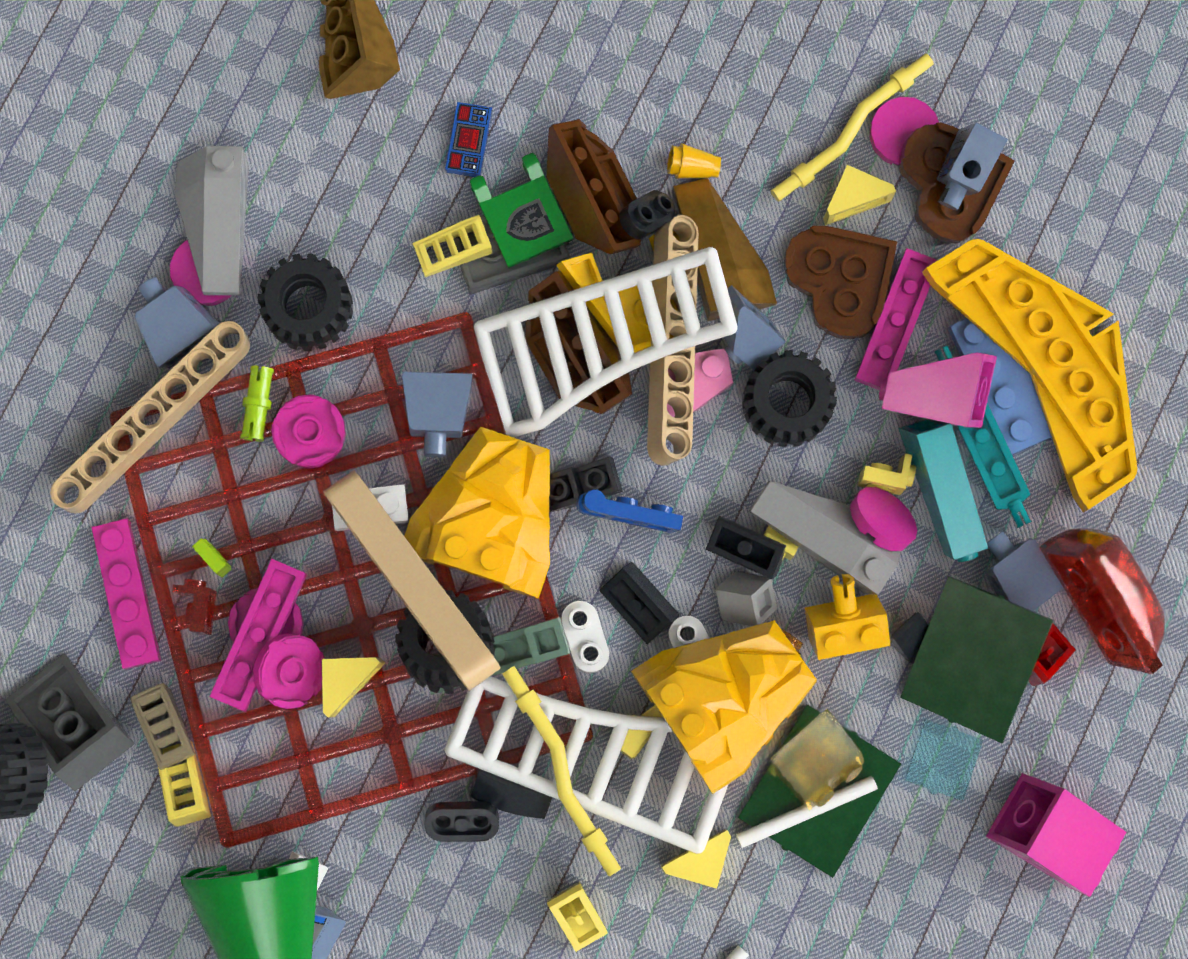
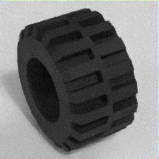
[258,254,353,351]
[742,350,837,447]
[395,590,495,694]
[0,723,48,819]

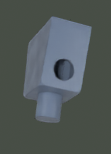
[134,277,219,369]
[402,371,472,457]
[985,531,1075,611]

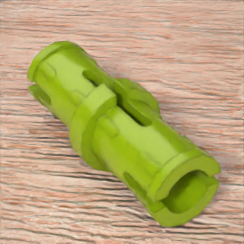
[240,365,274,442]

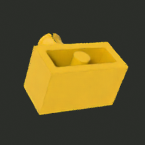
[805,574,890,660]

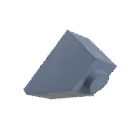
[723,285,786,370]

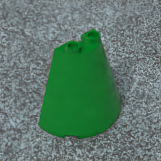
[180,857,319,959]

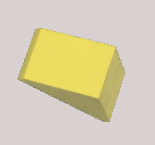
[823,165,896,226]
[322,657,385,718]
[661,830,731,889]
[547,881,608,952]

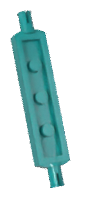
[934,346,1032,528]

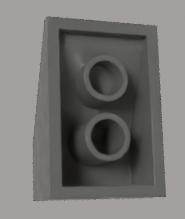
[5,653,135,791]

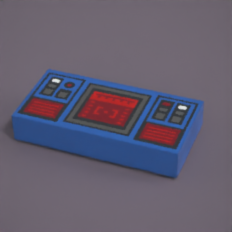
[445,102,492,177]

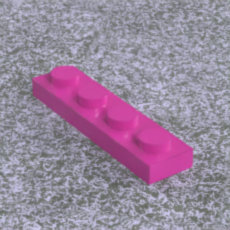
[854,248,938,391]
[91,518,161,670]
[209,559,307,712]

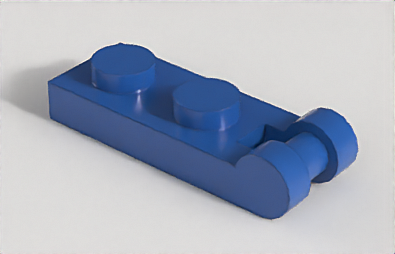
[576,490,683,533]

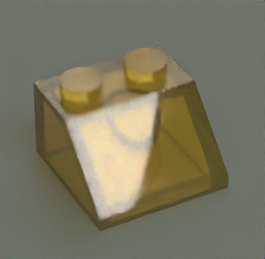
[770,709,865,811]

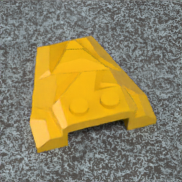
[404,427,550,599]
[631,620,817,794]

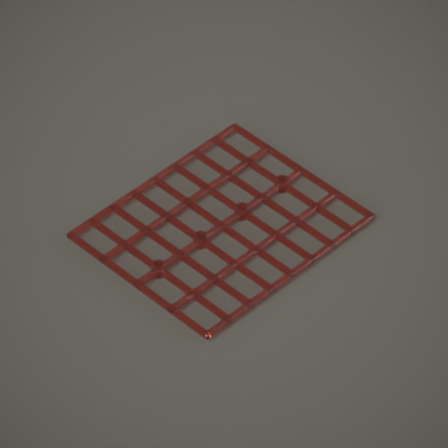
[109,312,593,848]

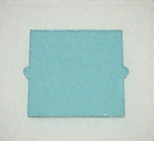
[905,719,983,801]

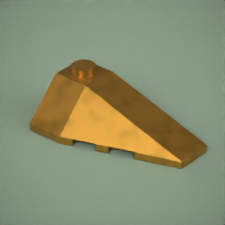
[319,0,400,99]
[673,178,777,321]

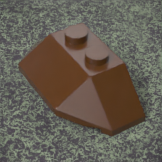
[546,119,641,255]
[525,271,633,414]

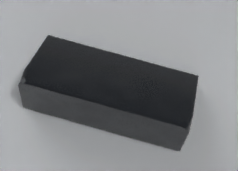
[705,516,786,580]
[599,562,679,645]

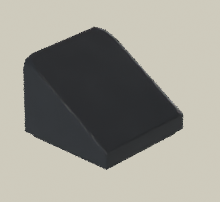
[892,612,929,664]

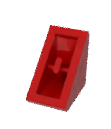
[1029,623,1076,686]

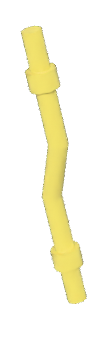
[771,54,934,202]
[502,666,621,876]

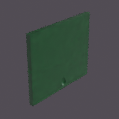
[900,576,1054,744]
[738,705,901,878]

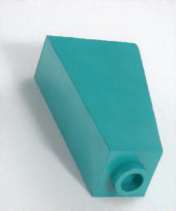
[898,419,988,562]

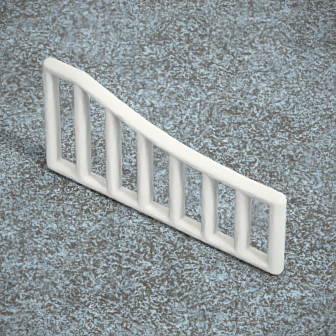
[474,247,738,438]
[445,676,729,854]

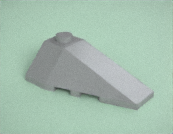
[175,146,249,296]
[749,481,901,595]

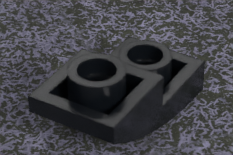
[549,457,623,513]
[470,768,552,819]

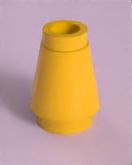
[667,143,721,179]

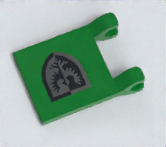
[470,153,573,268]

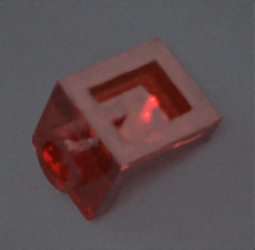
[172,579,217,635]

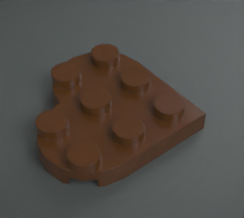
[899,122,1015,243]
[784,225,898,339]

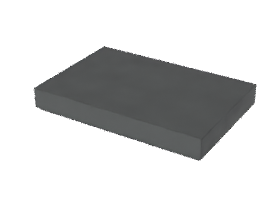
[447,214,571,295]

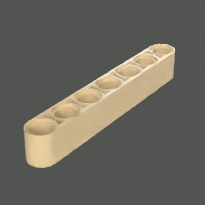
[647,215,699,466]
[50,321,250,514]
[323,470,501,691]

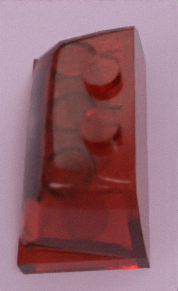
[1039,528,1165,674]

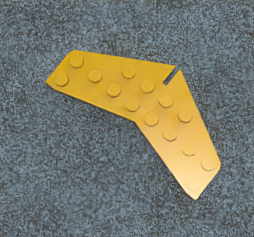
[922,239,1137,512]

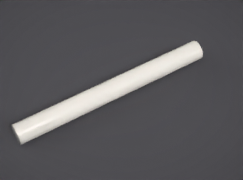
[736,776,878,848]

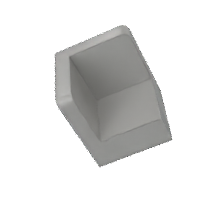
[715,572,778,626]

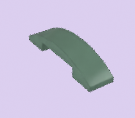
[430,617,571,695]

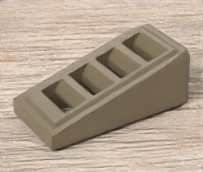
[130,683,195,770]

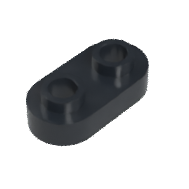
[619,190,675,239]
[424,801,499,842]

